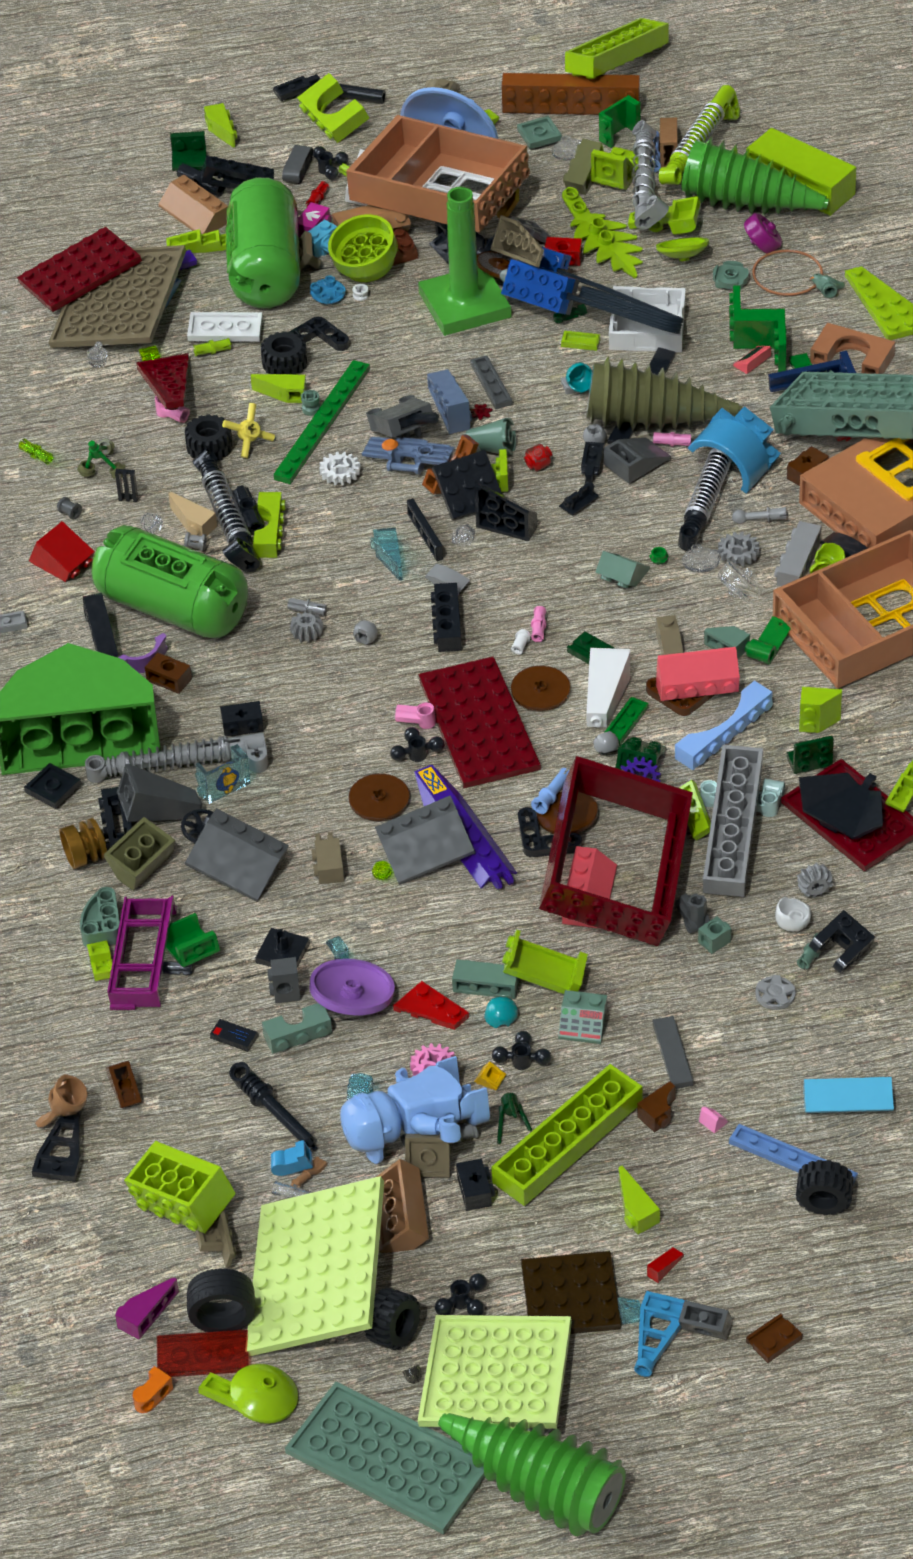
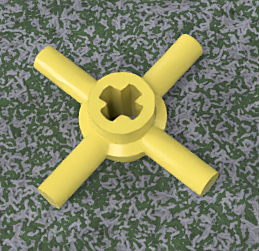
[222,403,275,459]

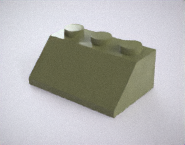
[104,817,175,891]

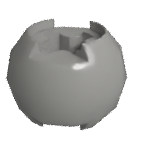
[583,424,606,443]
[353,620,378,644]
[593,731,619,755]

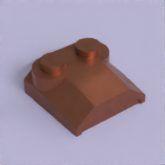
[393,228,418,266]

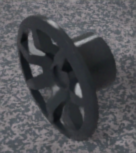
[181,809,213,844]

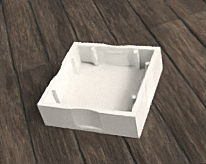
[609,286,685,352]

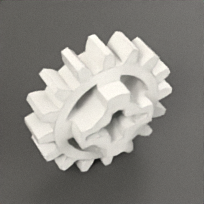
[319,452,360,485]

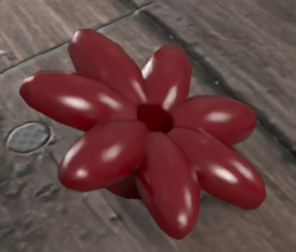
[469,404,493,420]

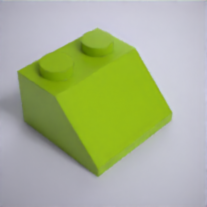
[799,687,842,733]

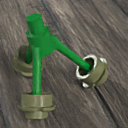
[77,438,126,479]

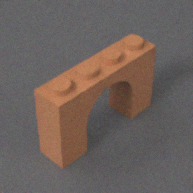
[810,323,895,374]

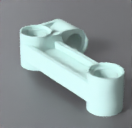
[700,778,785,817]

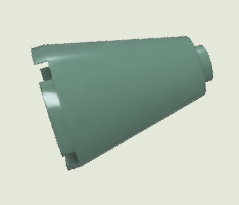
[464,418,516,455]

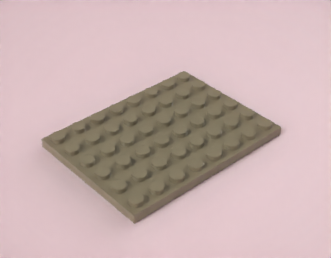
[49,245,187,348]

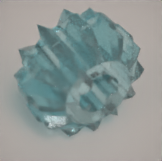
[347,1073,374,1100]

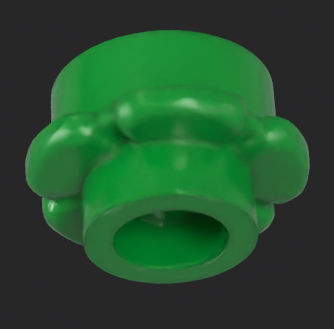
[649,547,668,564]

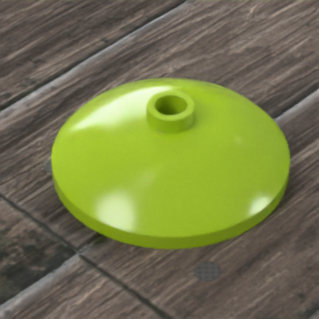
[656,237,709,262]
[229,1364,298,1423]

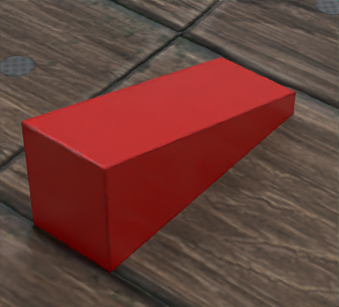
[647,1247,684,1283]

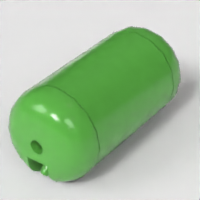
[226,177,300,308]
[92,525,249,639]

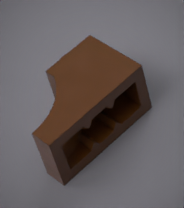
[105,1060,142,1108]
[637,1081,676,1133]

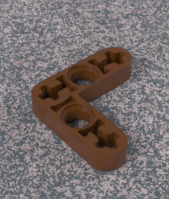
[646,677,714,716]

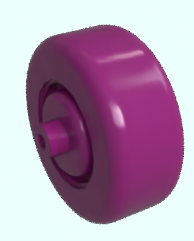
[744,213,782,254]

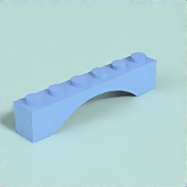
[675,680,773,770]

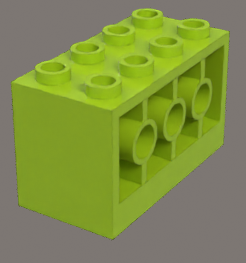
[124,1141,236,1234]

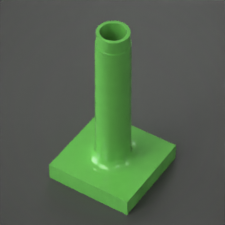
[418,187,511,336]

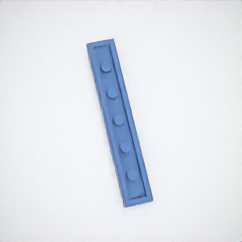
[729,1124,858,1184]

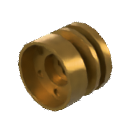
[59,818,107,869]

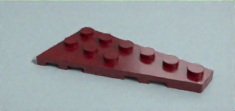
[136,353,189,410]

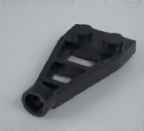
[31,1109,82,1182]

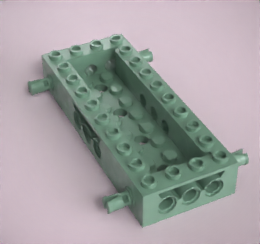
[770,370,913,440]

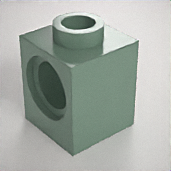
[698,916,731,954]

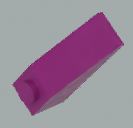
[115,1277,179,1340]

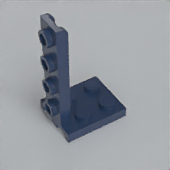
[768,350,856,392]

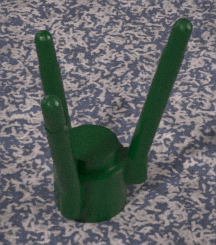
[497,1093,532,1144]

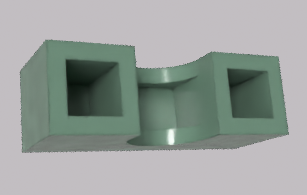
[262,1003,332,1054]

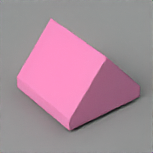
[699,1107,728,1133]

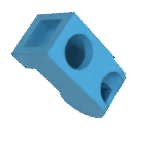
[270,1140,313,1176]

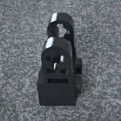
[809,910,875,974]

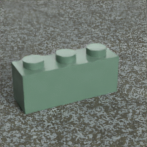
[452,959,520,999]

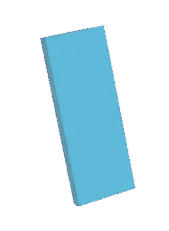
[803,1077,894,1113]

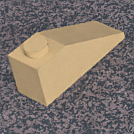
[169,492,217,536]

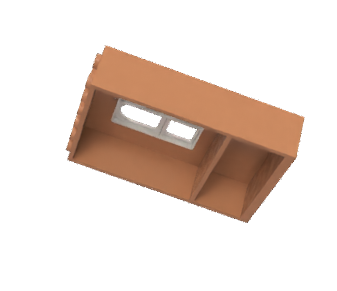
[346,115,530,233]

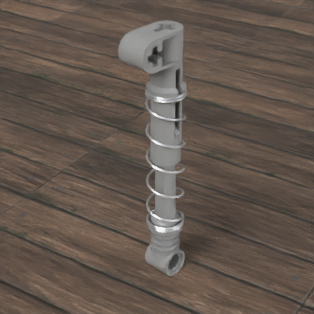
[632,120,669,230]

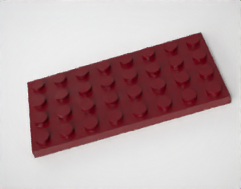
[418,656,541,789]

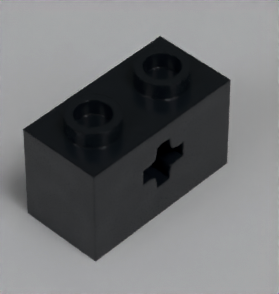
[220,701,264,737]
[456,1158,495,1211]

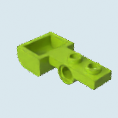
[628,196,701,234]

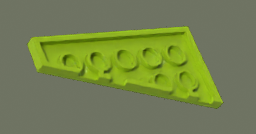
[845,266,913,340]

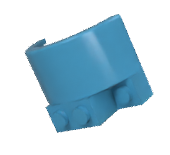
[688,407,781,494]

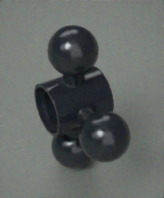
[313,146,349,180]
[390,727,445,762]
[492,1031,552,1070]
[435,1273,487,1316]

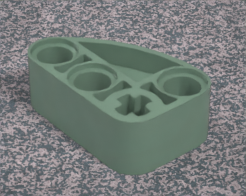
[80,887,120,947]

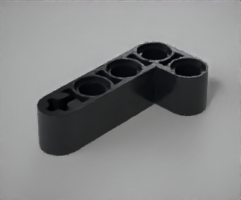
[82,592,119,658]

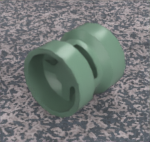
[301,390,320,416]

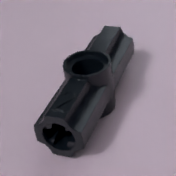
[177,163,226,197]
[233,485,264,535]

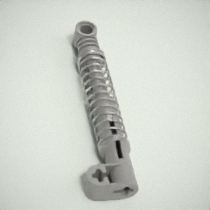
[85,732,268,783]

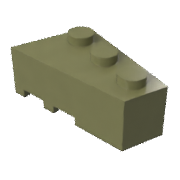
[563,139,604,195]

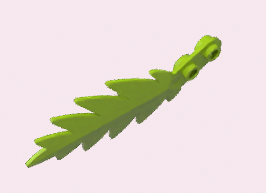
[562,187,643,279]

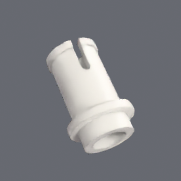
[511,629,531,655]

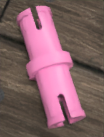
[653,432,691,447]
[531,606,547,642]

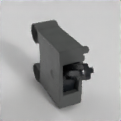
[366,395,439,438]

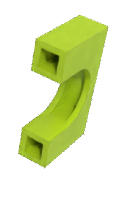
[297,73,369,143]

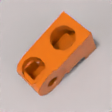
[132,1366,173,1413]

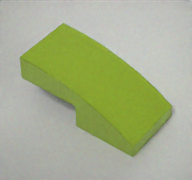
[87,940,112,981]

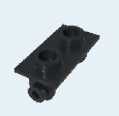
[559,482,599,516]

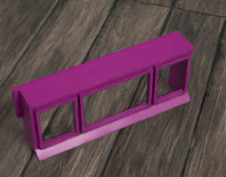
[107,895,177,1010]

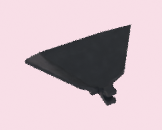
[799,772,883,839]

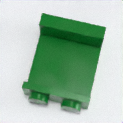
[599,95,641,148]
[158,913,220,967]

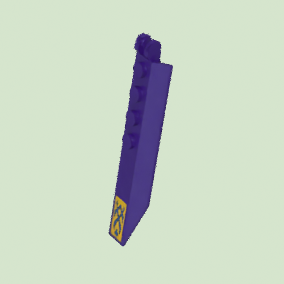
[414,765,517,890]

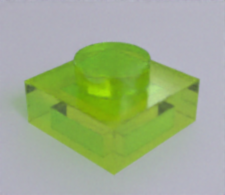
[138,346,160,361]

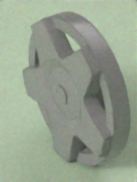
[755,975,795,1010]

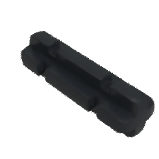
[152,961,193,975]

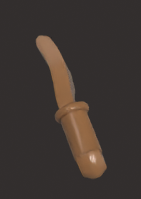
[291,1156,328,1189]

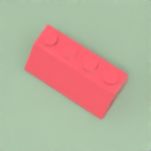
[656,647,740,701]
[562,846,617,929]

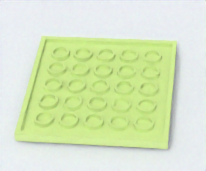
[418,1315,572,1429]

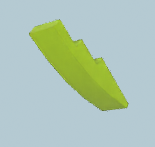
[166,229,226,253]
[885,760,913,812]

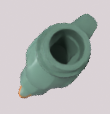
[810,273,845,298]

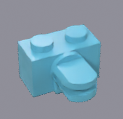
[308,219,338,258]

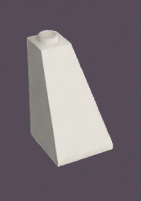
[587,648,630,727]

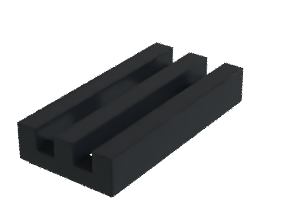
[115,469,138,502]

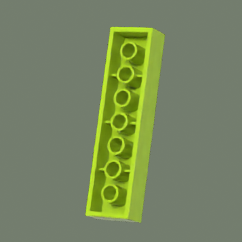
[565,18,669,79]
[491,1064,643,1206]

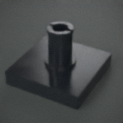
[255,928,310,967]

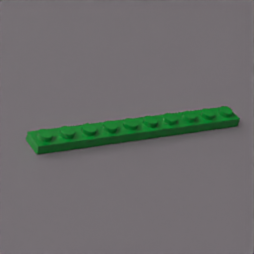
[273,360,370,485]

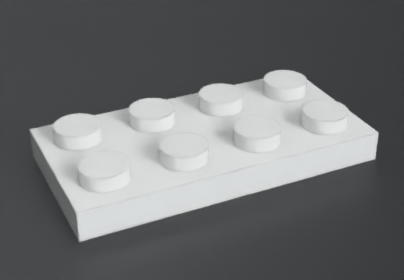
[187,312,263,342]

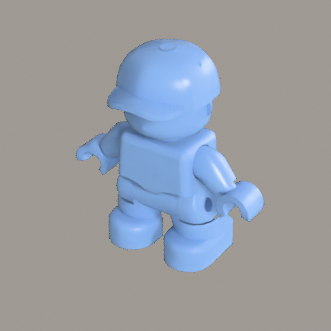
[340,1056,490,1164]

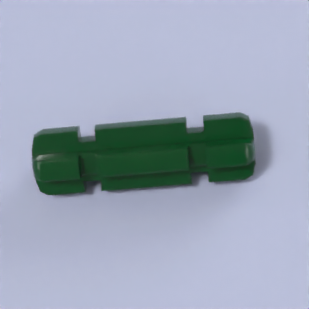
[553,304,587,324]

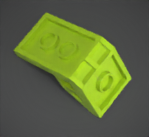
[591,147,638,190]

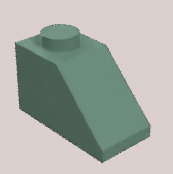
[704,626,750,659]

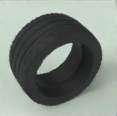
[186,1268,255,1334]

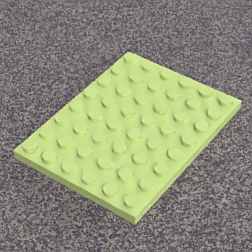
[245,1176,384,1357]

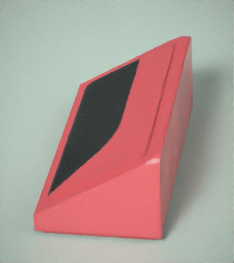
[733,346,771,374]

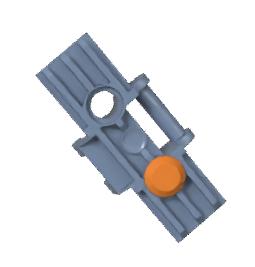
[362,437,455,475]

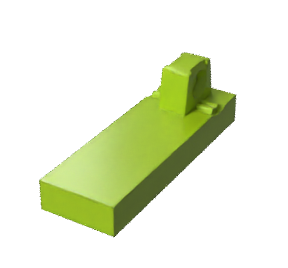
[679,780,711,840]

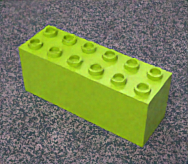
[746,127,857,216]

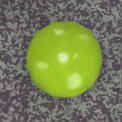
[814,543,845,564]

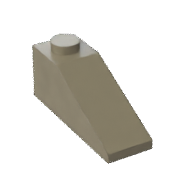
[656,615,683,655]

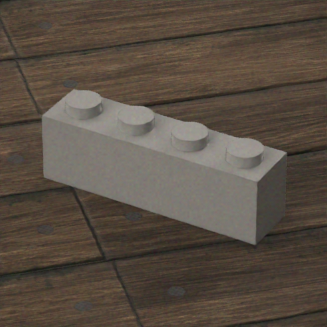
[774,521,822,586]

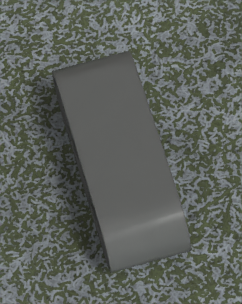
[282,145,313,184]

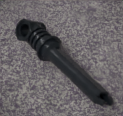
[229,1062,317,1151]

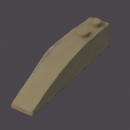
[491,215,544,267]

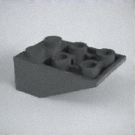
[604,437,671,483]

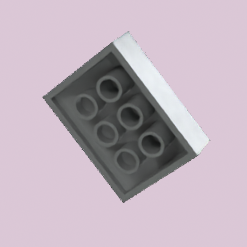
[375,796,475,885]
[185,808,289,902]

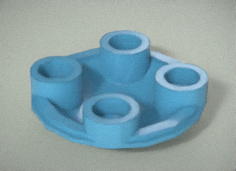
[310,275,346,304]

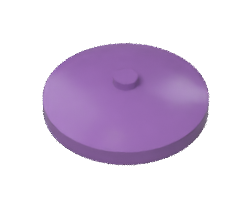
[309,959,395,1015]

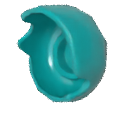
[566,362,592,393]
[484,997,519,1028]

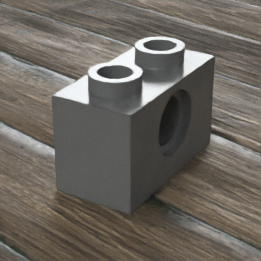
[267,957,301,1003]
[678,1300,733,1340]

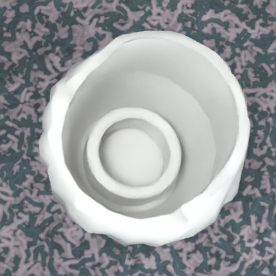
[775,897,811,932]

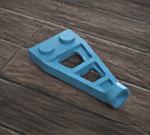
[634,1291,687,1377]

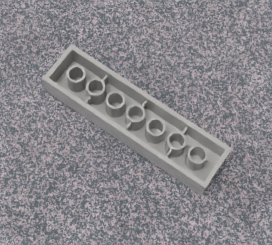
[703,745,763,897]

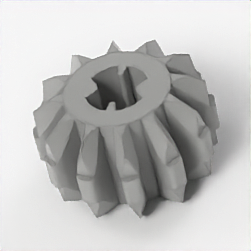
[290,611,323,643]
[797,863,833,898]

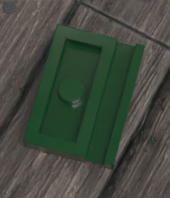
[567,631,615,664]

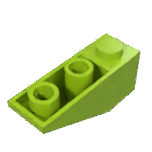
[204,103,237,148]
[251,374,307,403]

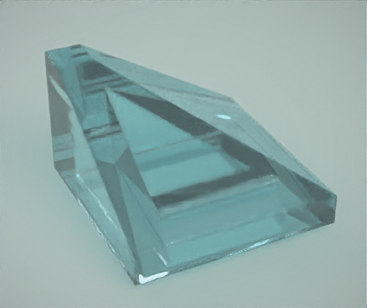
[617,1297,641,1325]

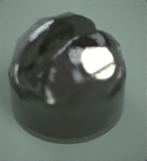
[402,1365,422,1384]

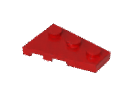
[393,981,469,1030]

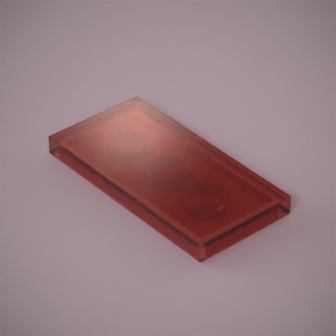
[157,1330,249,1377]

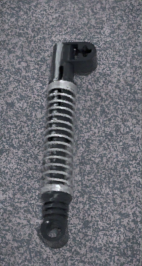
[678,448,732,551]

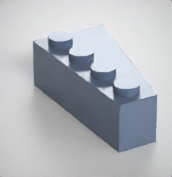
[427,369,472,434]

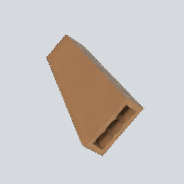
[660,117,678,167]

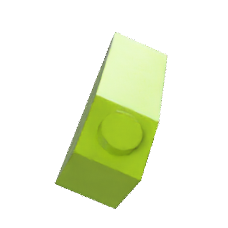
[618,1166,660,1235]

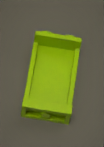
[502,929,588,994]

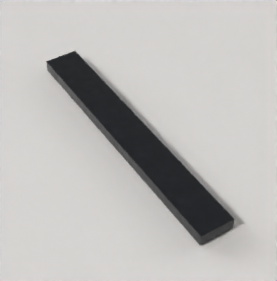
[608,347,676,444]

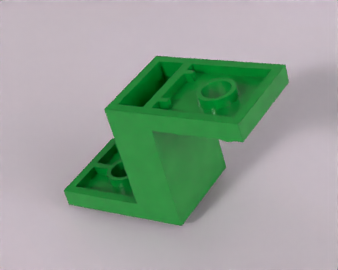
[729,285,786,372]

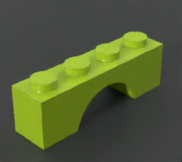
[253,492,286,558]

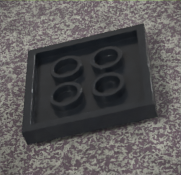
[432,450,502,520]

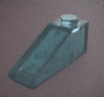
[370,527,403,581]

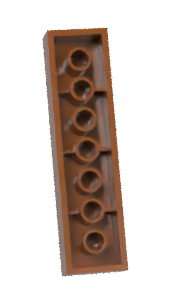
[502,73,640,115]

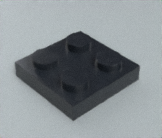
[24,763,81,809]

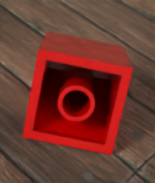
[29,521,95,582]

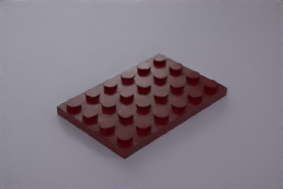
[17,227,142,312]
[781,759,913,872]

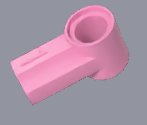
[155,396,190,423]
[395,702,436,729]

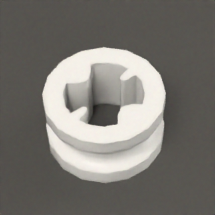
[352,284,369,301]

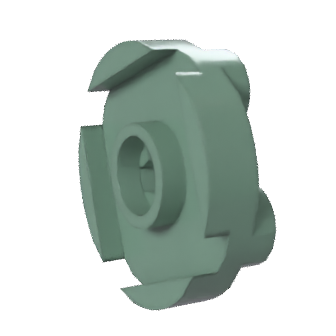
[713,261,749,290]

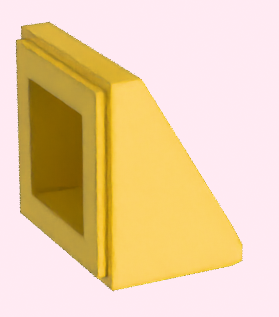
[474,1061,506,1091]

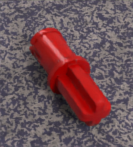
[306,181,329,207]

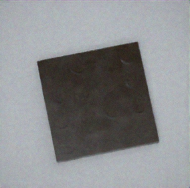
[521,1251,621,1334]

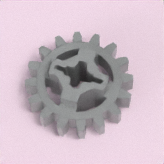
[718,531,760,567]

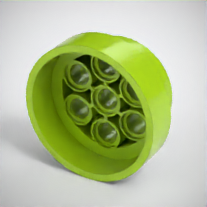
[328,214,398,282]

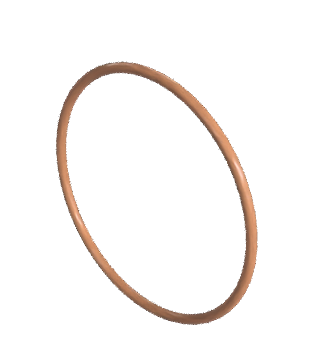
[752,249,823,296]

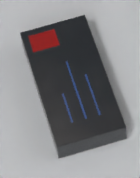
[210,1019,258,1052]

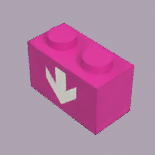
[298,202,332,238]

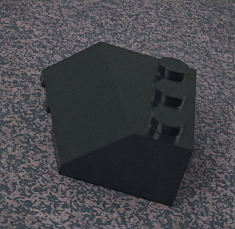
[474,483,537,541]

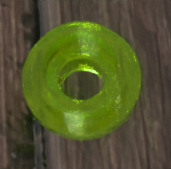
[372,861,393,880]

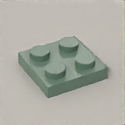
[517,116,562,149]

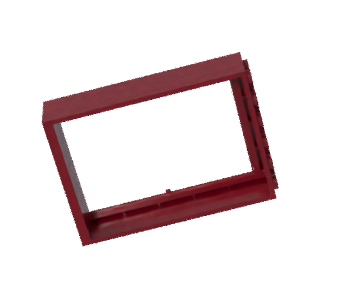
[539,756,693,946]

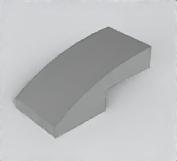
[425,564,470,595]

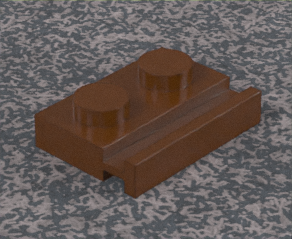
[746,1313,803,1363]

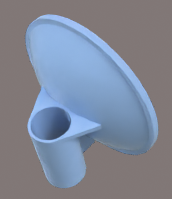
[400,87,498,139]

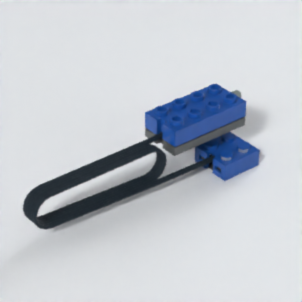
[500,246,684,334]

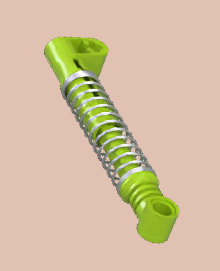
[659,85,740,185]

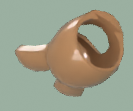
[35,1074,88,1127]

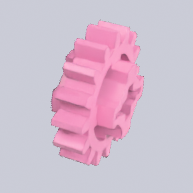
[410,1043,455,1076]

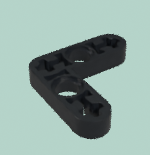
[288,316,350,351]
[518,807,582,857]

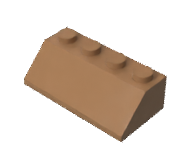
[159,175,228,234]
[332,205,411,232]
[376,1159,429,1253]

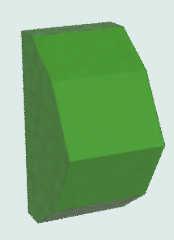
[0,643,161,775]

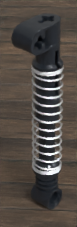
[192,448,260,572]

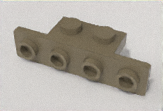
[195,1210,236,1267]

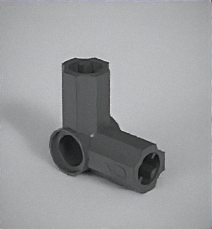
[676,893,710,934]

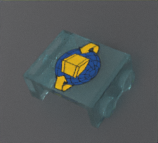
[195,744,251,804]

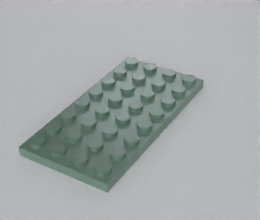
[285,1381,485,1534]

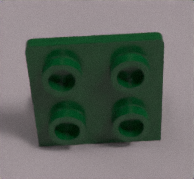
[170,131,206,171]
[787,735,834,774]
[615,737,667,778]

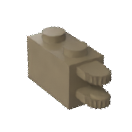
[311,832,344,884]

